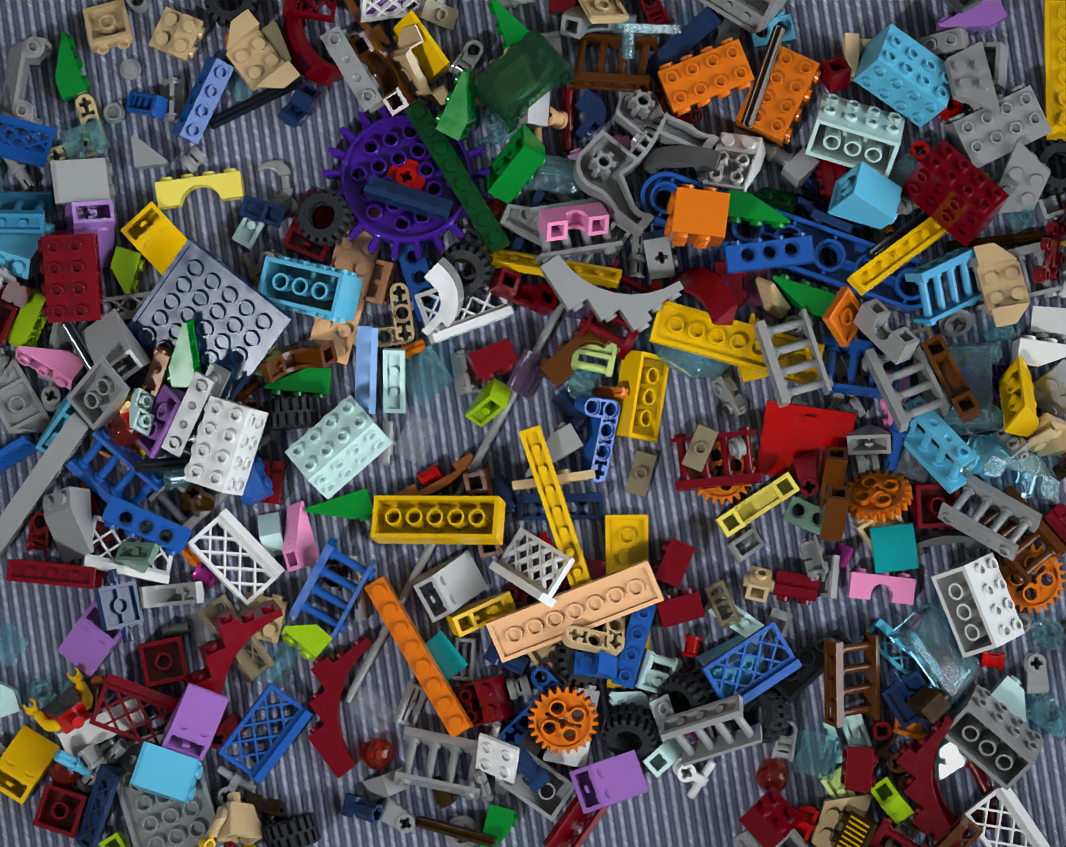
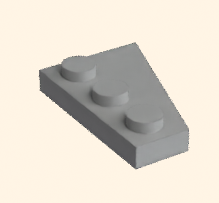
[499,204,562,252]

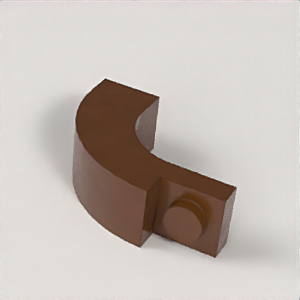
[260,340,338,384]

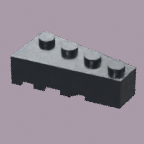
[761,628,852,704]

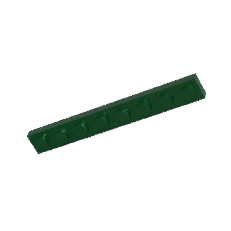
[404,99,510,255]

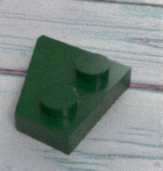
[753,187,809,214]

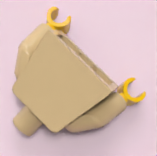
[198,792,263,847]

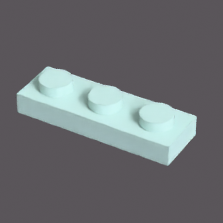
[383,348,406,413]
[704,592,767,646]

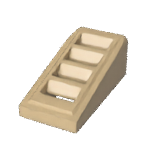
[756,277,791,319]

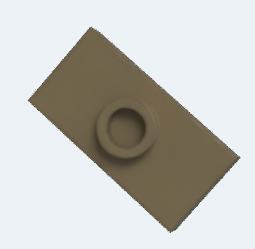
[417,0,459,31]
[681,424,719,472]
[625,450,657,497]

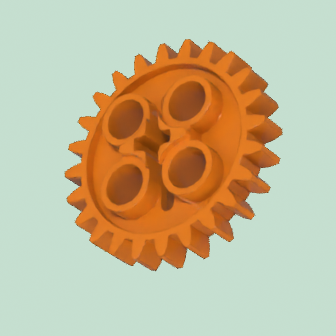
[688,439,756,505]
[847,470,913,524]
[999,544,1066,614]
[528,684,598,755]

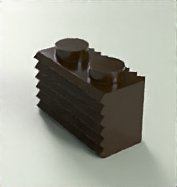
[906,685,951,723]

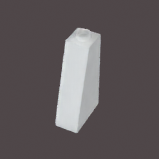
[543,684,600,768]

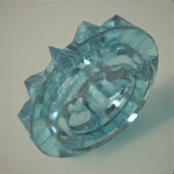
[1032,616,1066,651]

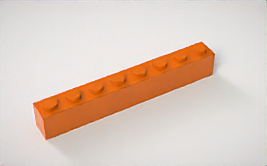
[364,577,473,738]

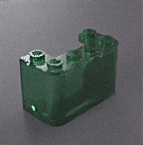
[473,30,575,134]

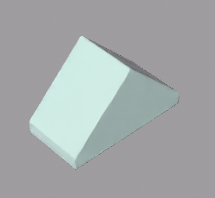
[257,512,284,557]

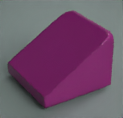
[831,543,854,568]

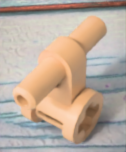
[533,106,568,142]

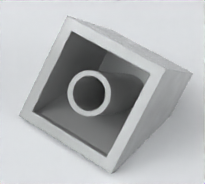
[50,158,116,209]

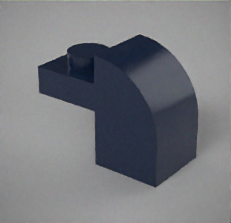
[278,82,322,128]
[575,89,606,141]

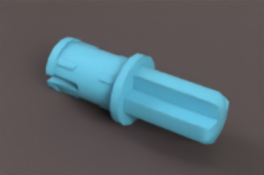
[53,750,93,777]

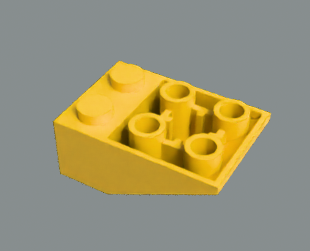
[120,201,187,276]
[0,724,61,804]

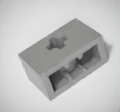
[642,229,678,280]

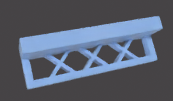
[355,325,379,414]

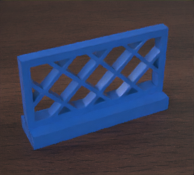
[0,114,56,168]
[0,434,39,474]
[701,621,802,706]
[217,682,313,784]

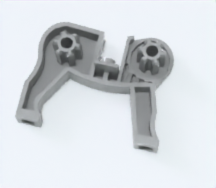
[573,89,719,239]

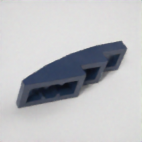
[647,6,723,81]

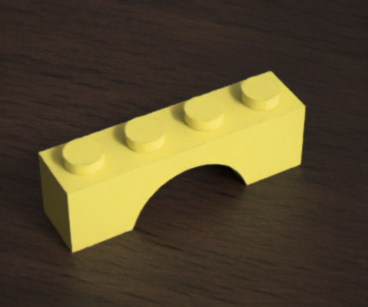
[155,168,245,210]
[715,472,800,538]

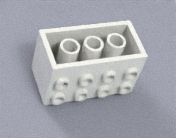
[184,396,269,496]
[931,552,1025,658]

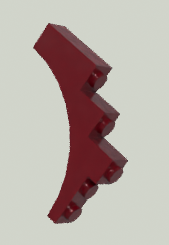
[185,599,283,721]
[307,636,373,779]
[896,715,969,847]

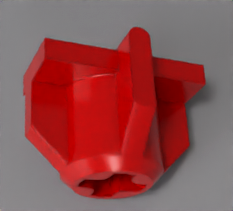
[937,95,965,123]
[794,804,820,841]

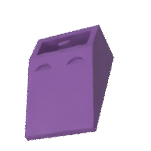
[933,0,1008,35]
[64,200,115,268]
[57,600,130,678]
[161,683,229,761]
[569,750,649,814]

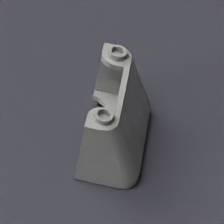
[0,37,55,129]

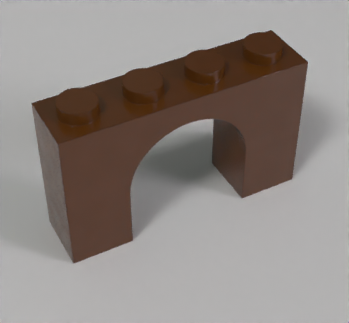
[819,445,850,542]

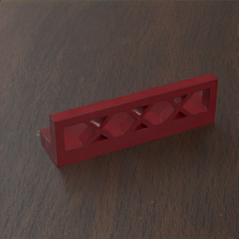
[543,795,609,847]

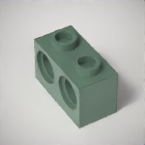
[781,494,820,537]

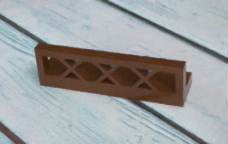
[932,814,984,847]

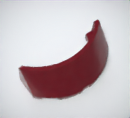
[282,0,344,87]
[662,267,738,325]

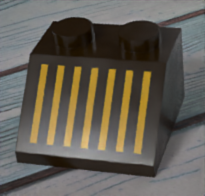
[829,804,878,847]

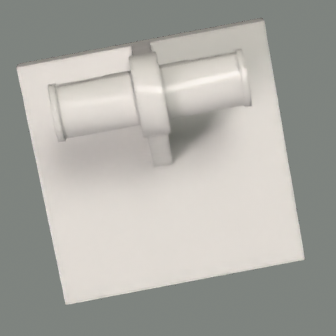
[475,721,520,784]

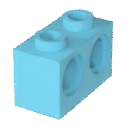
[748,12,796,51]

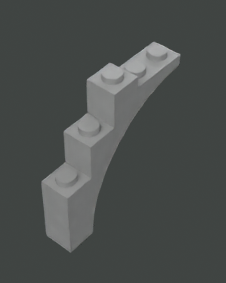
[539,255,684,333]

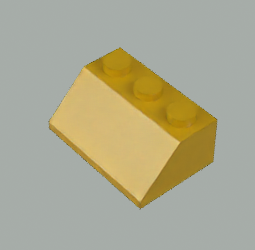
[392,10,450,84]
[998,355,1039,438]

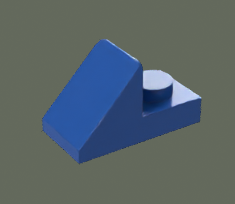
[573,651,618,680]

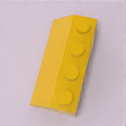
[615,350,671,442]

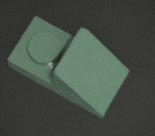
[114,541,160,573]

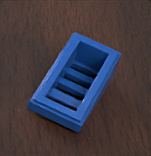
[125,90,169,120]

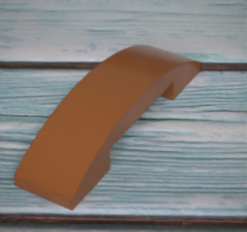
[345,0,391,48]
[395,453,474,496]

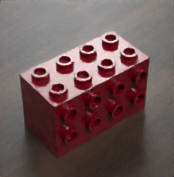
[902,140,1010,247]
[38,228,104,323]

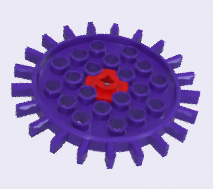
[323,101,490,261]

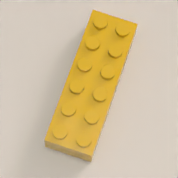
[370,495,506,545]

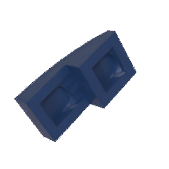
[238,195,286,228]

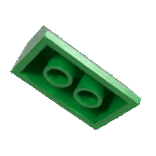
[487,124,546,204]

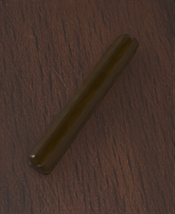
[415,816,497,847]

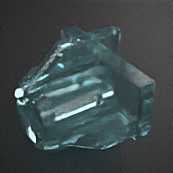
[567,371,600,400]

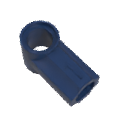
[551,389,591,432]
[483,640,529,675]
[517,748,552,793]
[341,793,384,823]

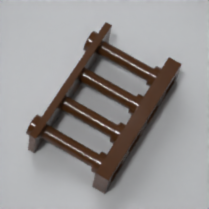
[564,33,659,92]
[978,485,1066,586]
[824,631,881,728]

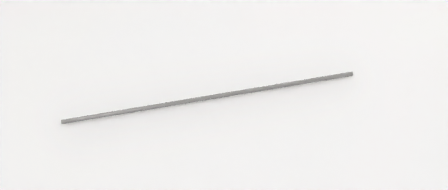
[343,211,612,704]

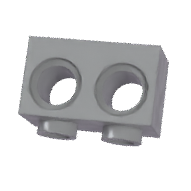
[919,27,970,60]

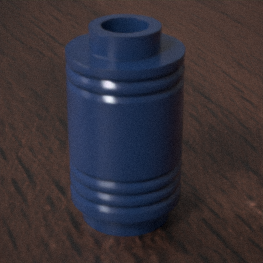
[491,474,518,515]

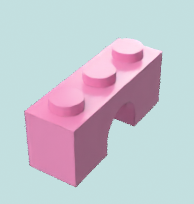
[538,202,609,242]
[847,568,916,605]

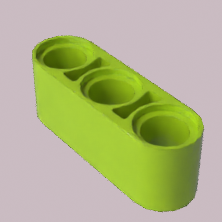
[8,288,48,347]

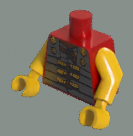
[23,667,93,734]

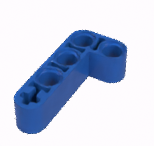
[574,394,620,482]
[500,663,566,746]

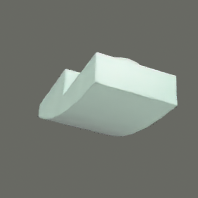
[129,388,155,436]

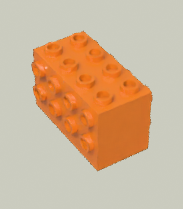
[657,37,755,116]
[735,45,822,149]
[664,184,730,249]

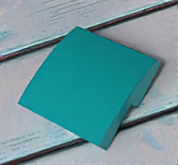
[869,522,918,574]
[425,630,468,681]

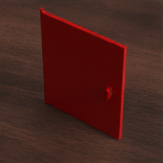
[756,400,856,486]

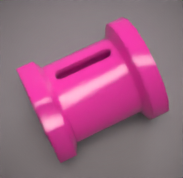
[191,562,218,589]

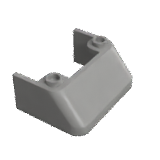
[699,0,787,33]

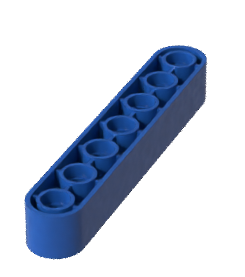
[639,172,935,314]

